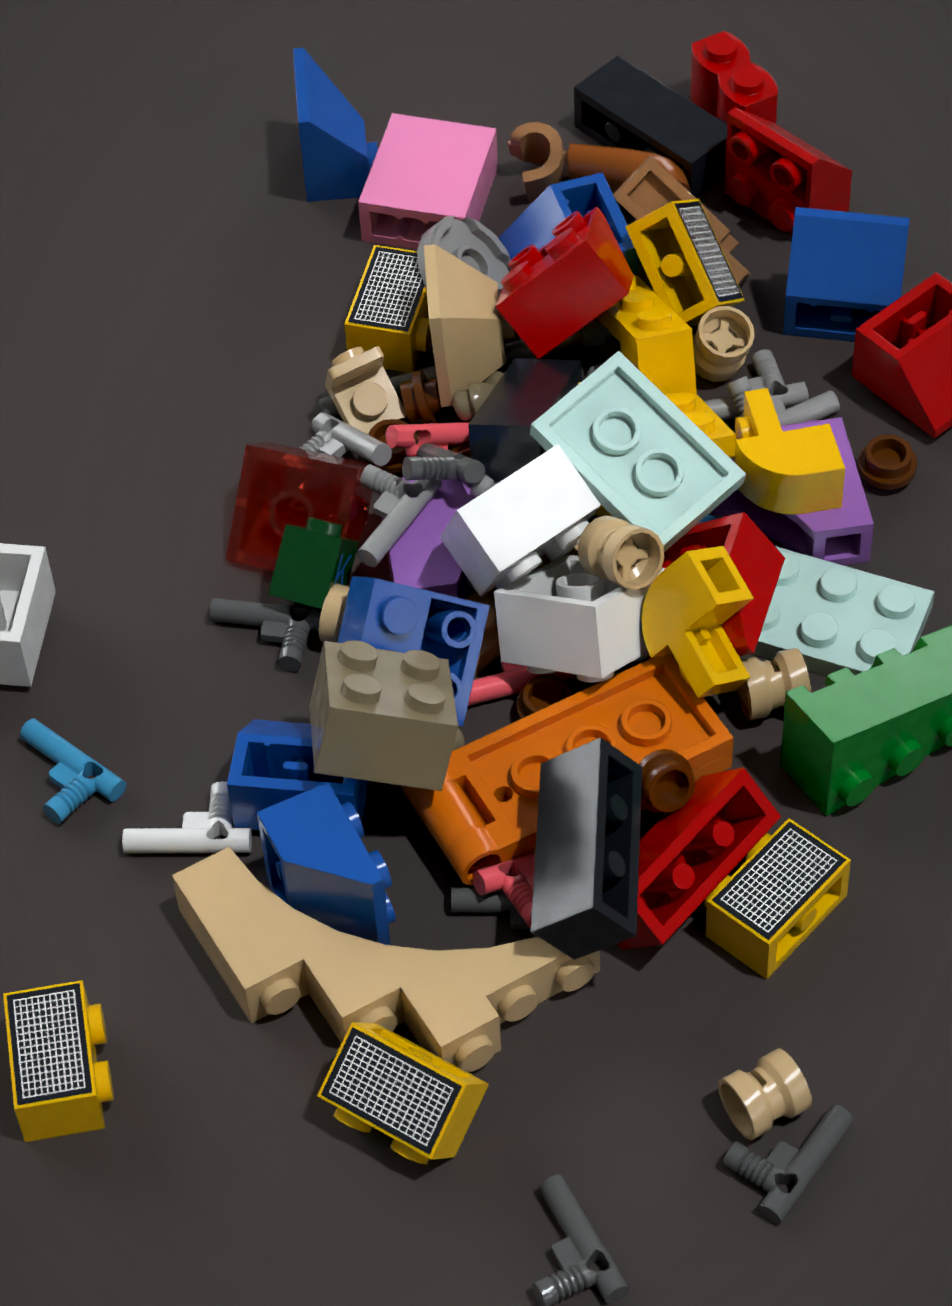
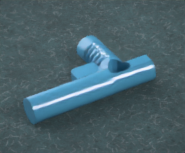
[20,718,127,824]

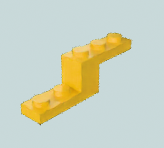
[596,275,736,458]

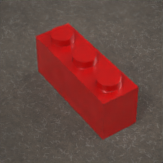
[617,767,781,949]

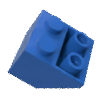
[499,172,638,276]
[783,207,910,342]
[337,576,490,727]
[227,719,369,830]
[257,782,396,945]

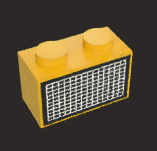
[625,199,745,326]
[344,245,432,373]
[704,818,851,980]
[3,980,114,1142]
[317,1022,489,1164]

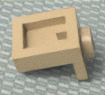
[325,346,407,435]

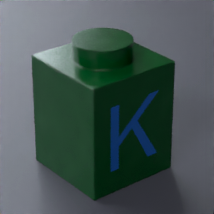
[268,517,359,609]

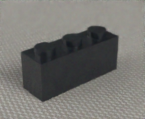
[574,56,727,199]
[468,358,583,481]
[531,737,642,960]

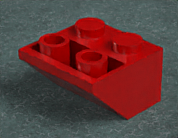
[725,107,852,235]
[495,207,634,359]
[852,272,952,439]
[648,512,785,663]

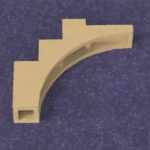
[172,847,600,1072]

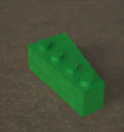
[780,625,952,817]

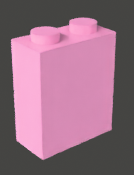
[358,113,498,250]

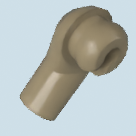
[452,371,504,421]

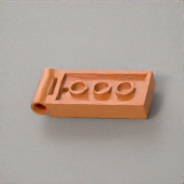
[401,654,734,886]

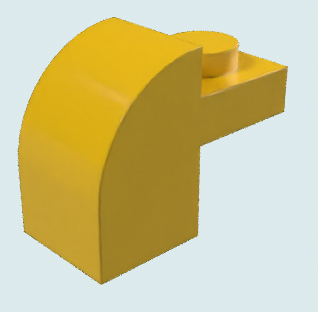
[735,388,845,515]
[642,546,754,698]

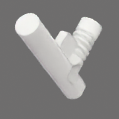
[122,781,252,853]

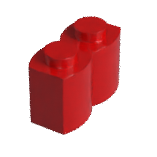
[690,31,778,124]

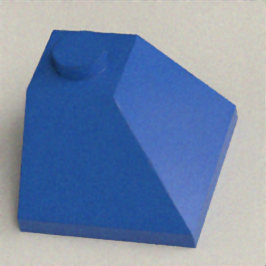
[293,48,378,202]

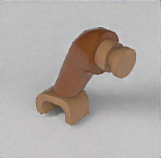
[507,122,690,202]

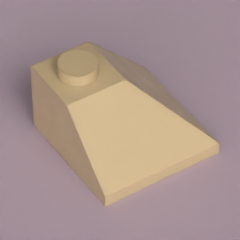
[424,244,515,407]

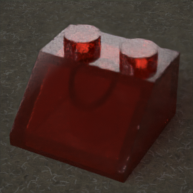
[226,441,377,571]

